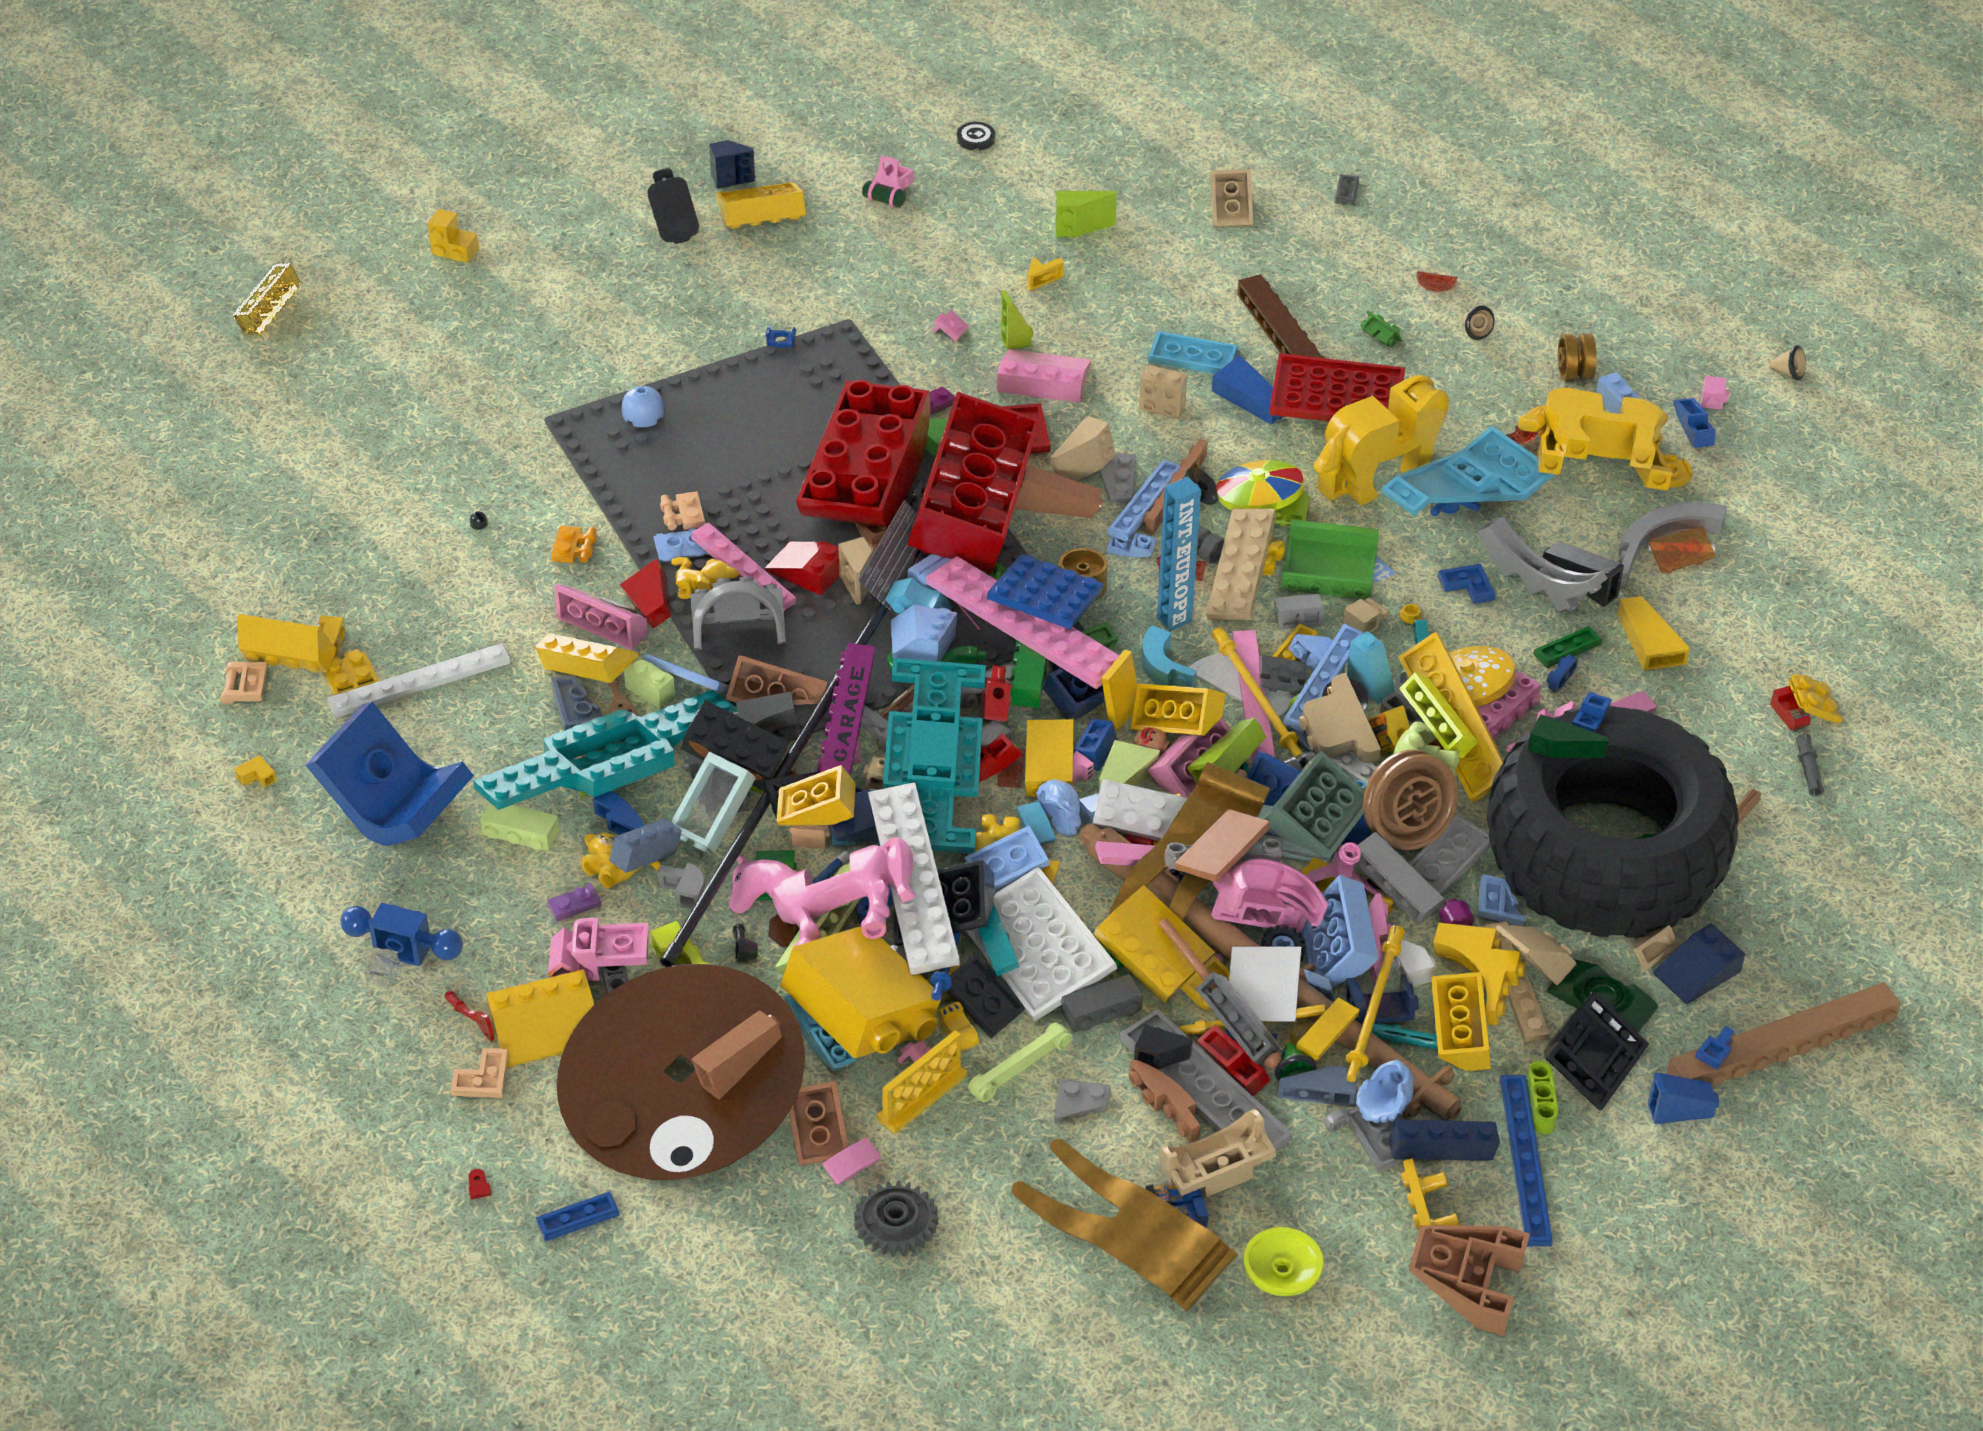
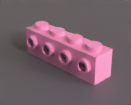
[1477,671,1541,742]

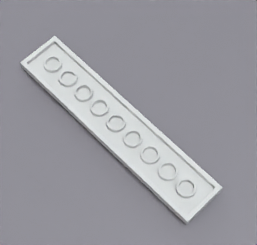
[868,782,960,975]

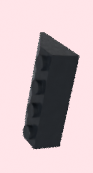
[893,860,995,946]

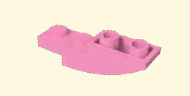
[1368,893,1391,987]

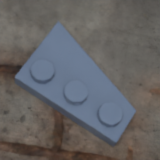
[550,675,603,731]

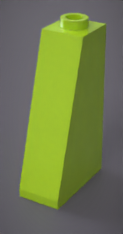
[1187,718,1266,784]

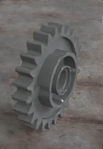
[854,1181,938,1257]

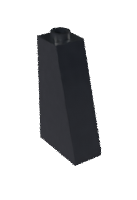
[1543,541,1624,607]

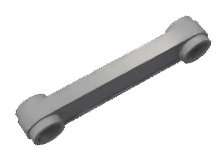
[1165,839,1283,869]

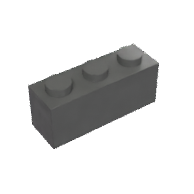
[1061,974,1142,1033]

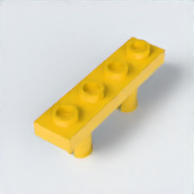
[1401,1158,1460,1230]

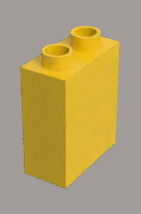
[780,926,942,1059]

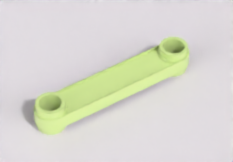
[968,1022,1072,1102]

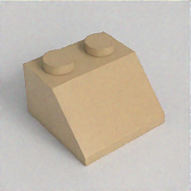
[839,537,874,605]

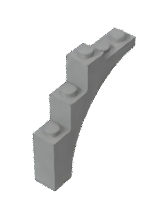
[1476,517,1608,612]

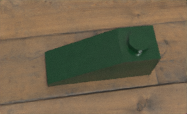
[1528,714,1609,758]

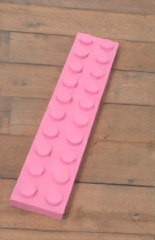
[926,556,1120,689]

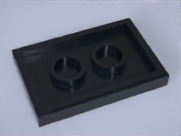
[946,953,1025,1039]

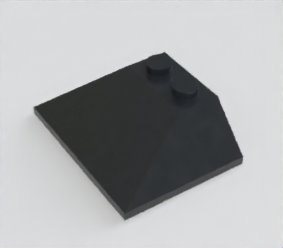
[1544,992,1649,1111]

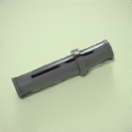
[1796,734,1824,796]

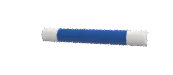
[812,851,850,884]

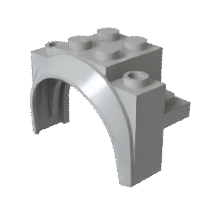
[690,577,786,650]

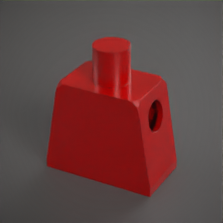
[979,666,1011,722]

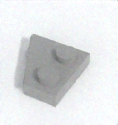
[1054,1079,1111,1123]

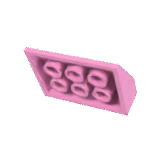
[997,349,1091,403]

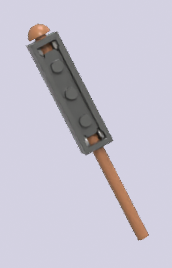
[1159,919,1284,1069]

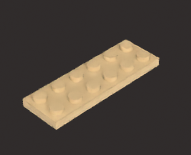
[1206,509,1277,620]

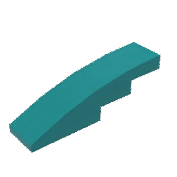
[978,903,1020,976]

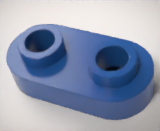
[1546,655,1578,693]

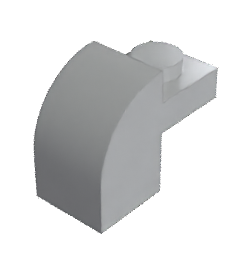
[658,863,705,909]

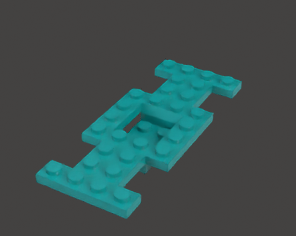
[878,658,986,854]

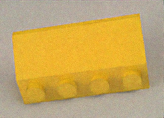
[237,614,337,673]
[535,634,639,683]
[1131,683,1226,736]
[1431,972,1491,1071]

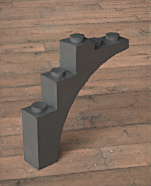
[683,692,797,813]

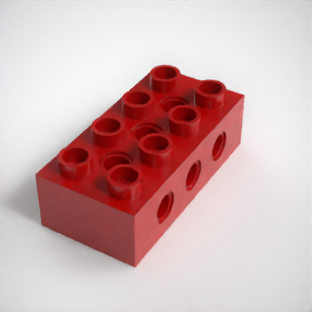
[907,391,1040,574]

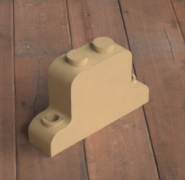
[1299,673,1381,763]

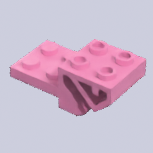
[548,918,649,981]

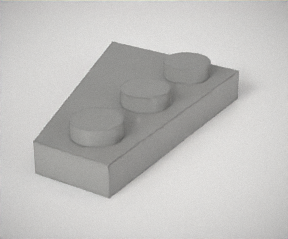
[1098,453,1136,503]

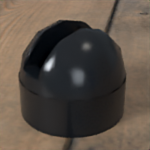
[470,511,488,530]

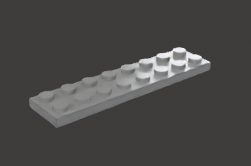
[1119,1009,1293,1150]

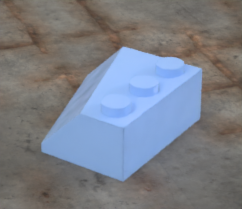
[891,604,957,661]

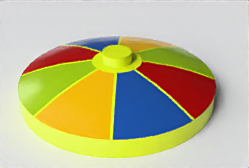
[1216,460,1304,510]

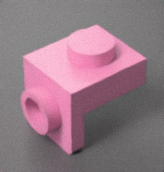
[932,309,969,341]
[897,1040,932,1073]

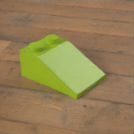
[1055,191,1117,237]

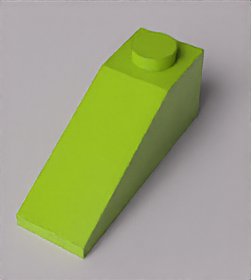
[1001,290,1034,351]

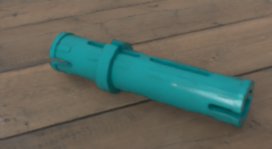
[1371,1023,1438,1050]

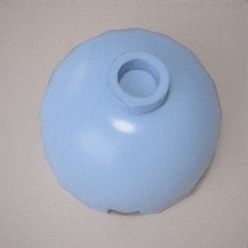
[622,386,665,427]

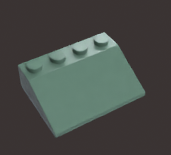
[1264,751,1365,859]

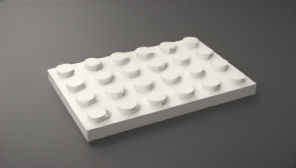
[965,867,1117,1022]

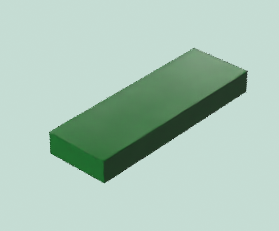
[1533,626,1602,668]

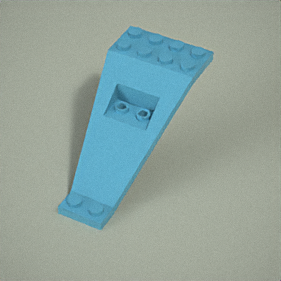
[1382,426,1555,516]

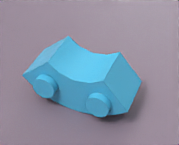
[885,577,953,614]

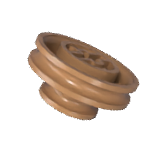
[1363,750,1458,850]

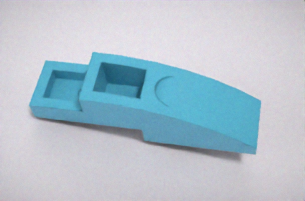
[784,994,856,1071]

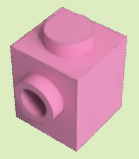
[1701,376,1729,410]

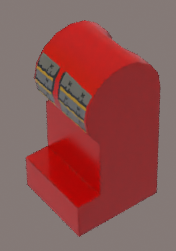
[1770,685,1811,731]

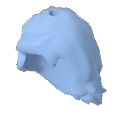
[1036,779,1081,836]
[1356,1059,1414,1123]

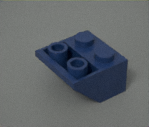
[709,140,755,189]

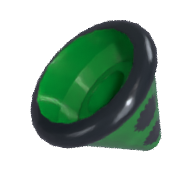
[1275,1043,1317,1082]

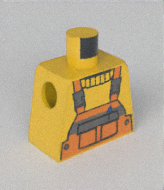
[1368,705,1410,755]

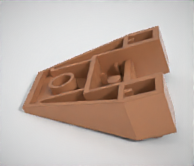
[1409,1225,1530,1336]

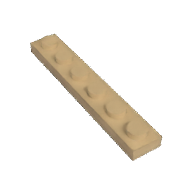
[1483,921,1550,1043]

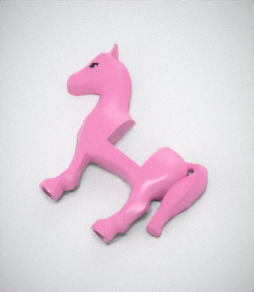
[729,837,916,946]

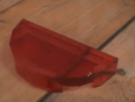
[1417,271,1458,292]

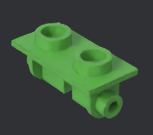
[1360,311,1402,347]

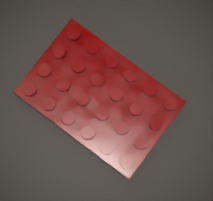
[1269,353,1406,422]

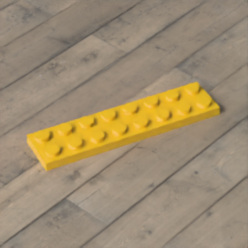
[1398,632,1504,802]

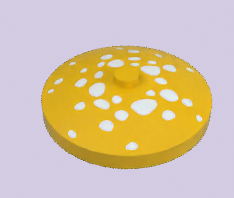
[1449,646,1516,707]

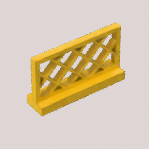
[877,1030,967,1134]

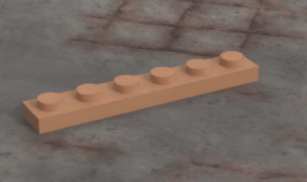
[1143,439,1208,535]

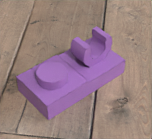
[547,882,602,922]

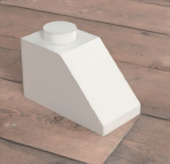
[1392,940,1436,986]

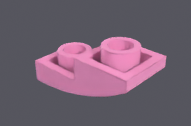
[822,1137,882,1185]

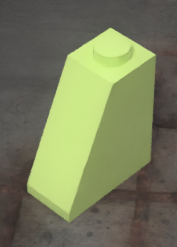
[1099,740,1160,791]

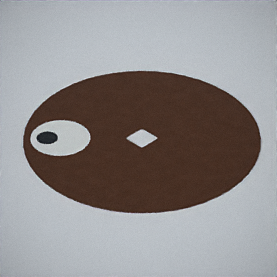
[557,964,805,1180]

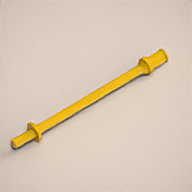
[1211,627,1303,759]
[1346,925,1405,1082]

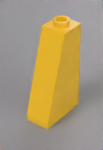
[1617,596,1690,671]

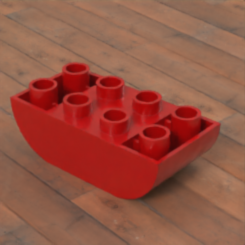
[796,380,930,527]

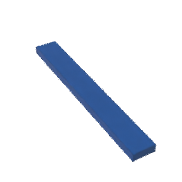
[1500,1075,1553,1247]

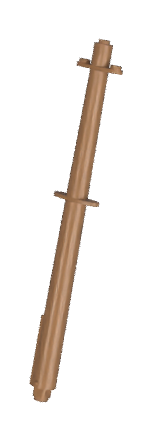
[1079,824,1462,1120]

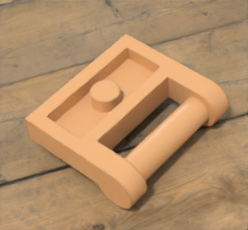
[220,662,268,704]

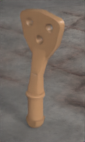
[608,678,638,716]

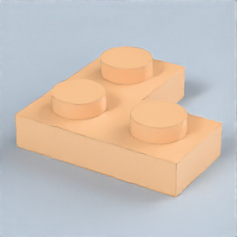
[451,1048,509,1098]

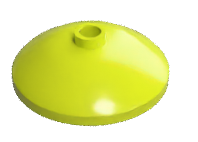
[1243,1227,1323,1296]

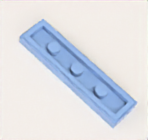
[643,654,729,694]

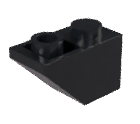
[1134,1024,1193,1069]

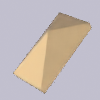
[1633,925,1680,970]

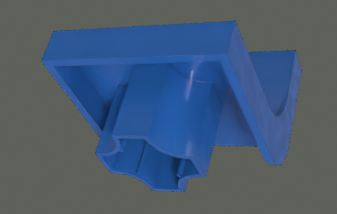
[305,701,474,846]

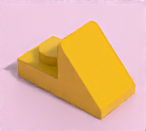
[1027,257,1064,291]

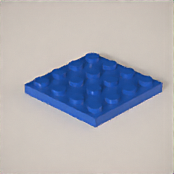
[987,554,1104,630]

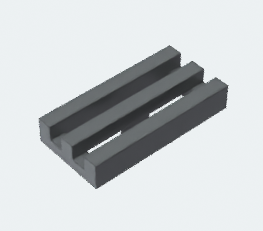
[1335,174,1359,206]

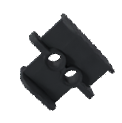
[647,168,699,244]

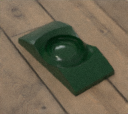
[1547,959,1659,1033]

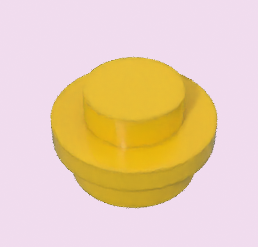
[1399,604,1422,624]

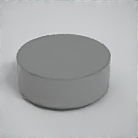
[1323,1109,1350,1132]

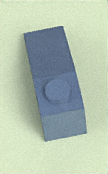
[1278,1065,1357,1107]

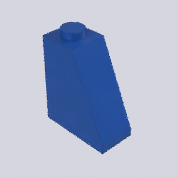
[1648,1073,1719,1124]

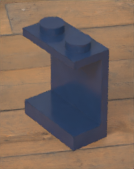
[1346,974,1419,1024]

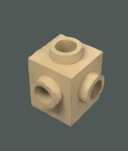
[862,756,885,791]

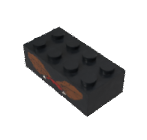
[680,700,789,791]

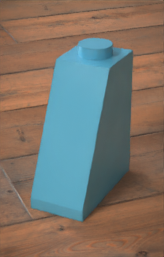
[1347,631,1395,704]

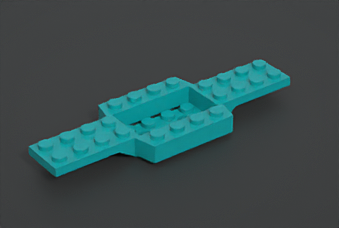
[473,690,737,810]

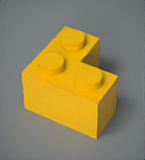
[428,208,479,263]

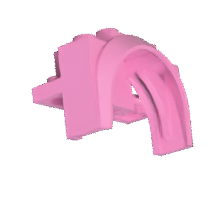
[1211,859,1329,933]

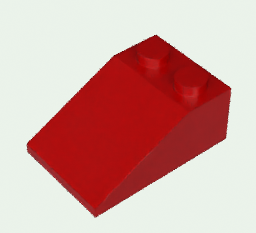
[765,542,839,596]

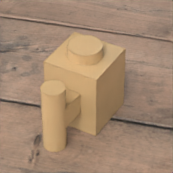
[1343,597,1390,633]

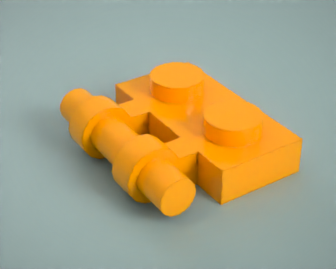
[551,525,597,563]

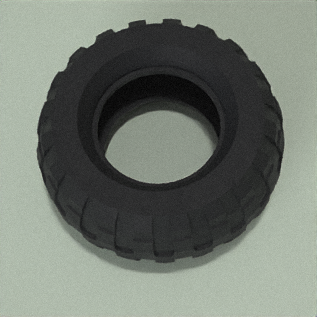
[1487,706,1739,938]

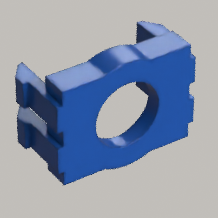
[765,324,796,348]

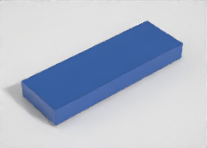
[536,1191,619,1241]

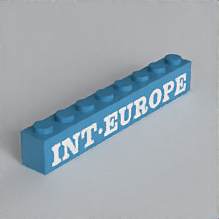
[1157,477,1201,632]

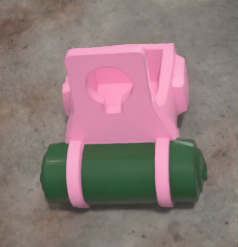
[862,155,915,208]

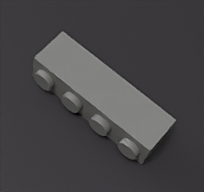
[1355,832,1444,925]

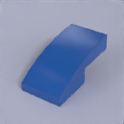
[1572,691,1612,733]

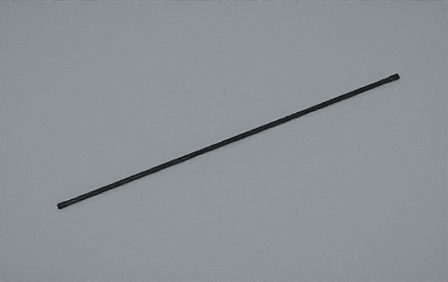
[660,549,921,967]

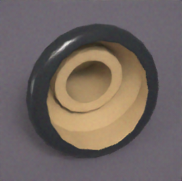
[1462,305,1495,340]
[1769,345,1806,381]

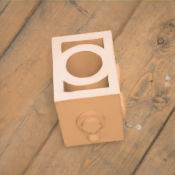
[789,825,831,849]

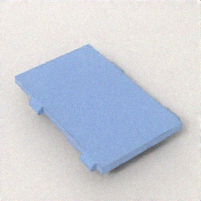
[653,528,710,562]

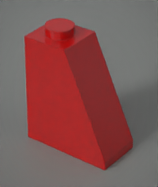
[619,559,671,629]

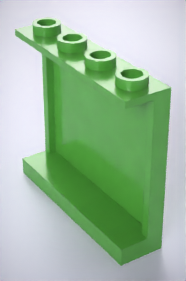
[1281,520,1379,599]

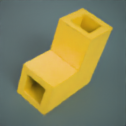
[234,755,277,788]

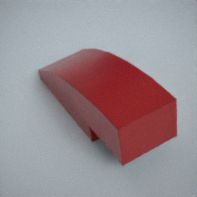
[979,732,1022,782]
[1197,1025,1271,1096]

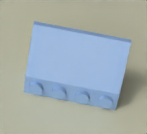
[1301,875,1379,987]

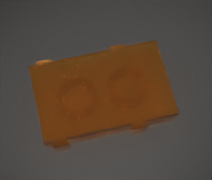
[1649,526,1716,574]

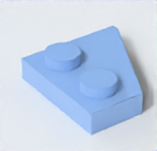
[1478,874,1526,926]

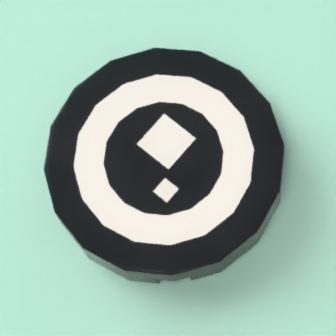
[956,121,996,151]

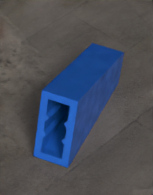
[1212,356,1284,425]

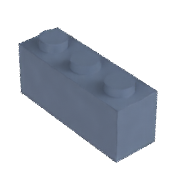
[609,819,682,873]

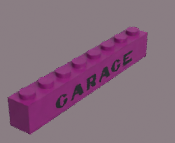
[817,643,875,776]

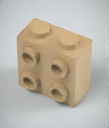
[1139,365,1188,419]

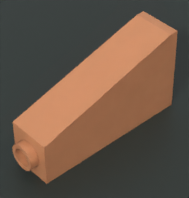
[1014,465,1104,518]
[691,1010,782,1100]

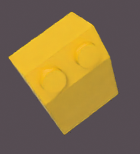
[777,765,856,825]

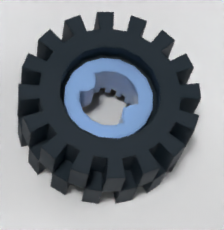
[1261,925,1305,961]

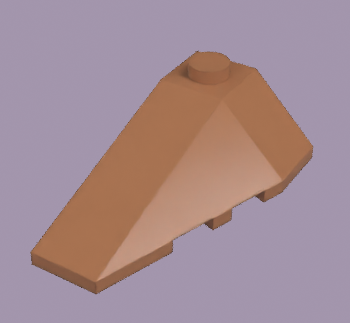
[726,654,827,705]

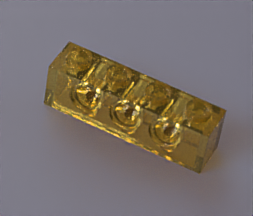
[233,263,302,335]

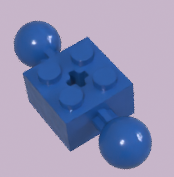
[340,902,463,967]

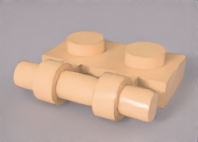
[660,491,705,530]

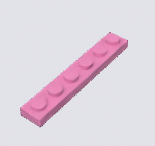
[691,522,796,610]

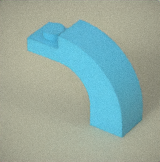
[1142,625,1197,688]

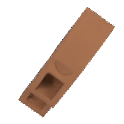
[1128,1060,1200,1143]

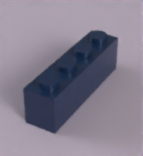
[1389,1119,1500,1161]

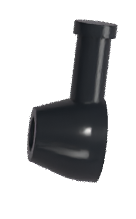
[733,924,758,963]

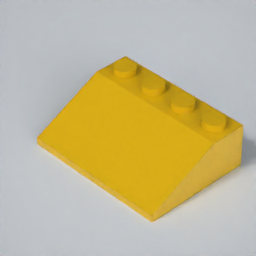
[715,182,806,229]
[1093,885,1215,1004]
[486,969,594,1067]

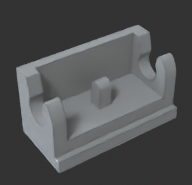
[1274,594,1324,630]

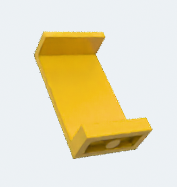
[1025,719,1074,798]

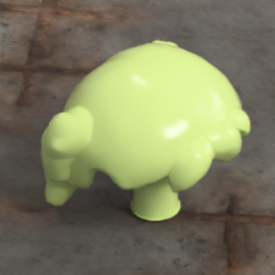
[1393,722,1459,781]

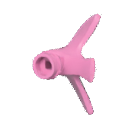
[1306,843,1379,896]

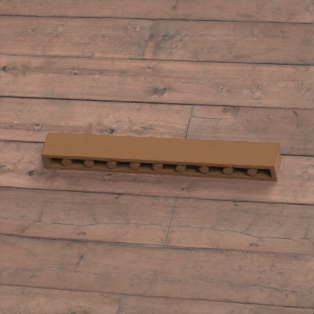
[1666,982,1901,1086]

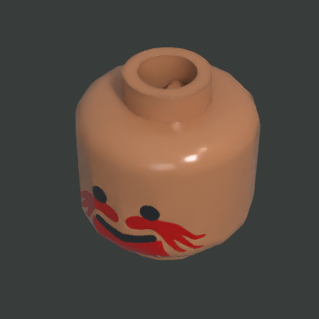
[1134,727,1170,757]

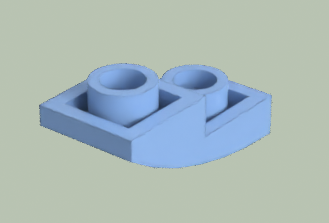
[1106,532,1156,557]

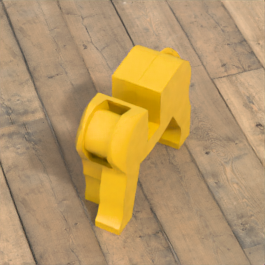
[1313,375,1449,506]
[1518,388,1672,491]

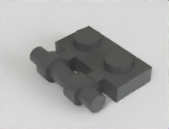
[1259,655,1306,696]

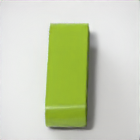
[1527,1061,1558,1134]

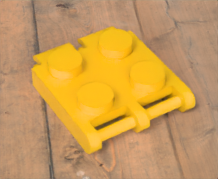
[323,649,379,695]
[1787,673,1843,723]

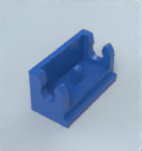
[1074,718,1117,771]

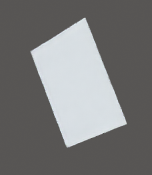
[1229,947,1301,1021]

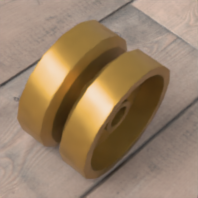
[1557,333,1597,380]
[1059,548,1108,601]

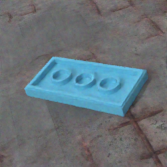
[1148,331,1239,374]

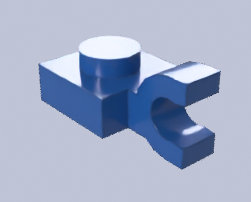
[1695,1026,1734,1070]

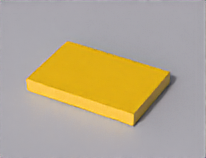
[1101,650,1137,732]

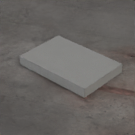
[1345,1106,1415,1173]

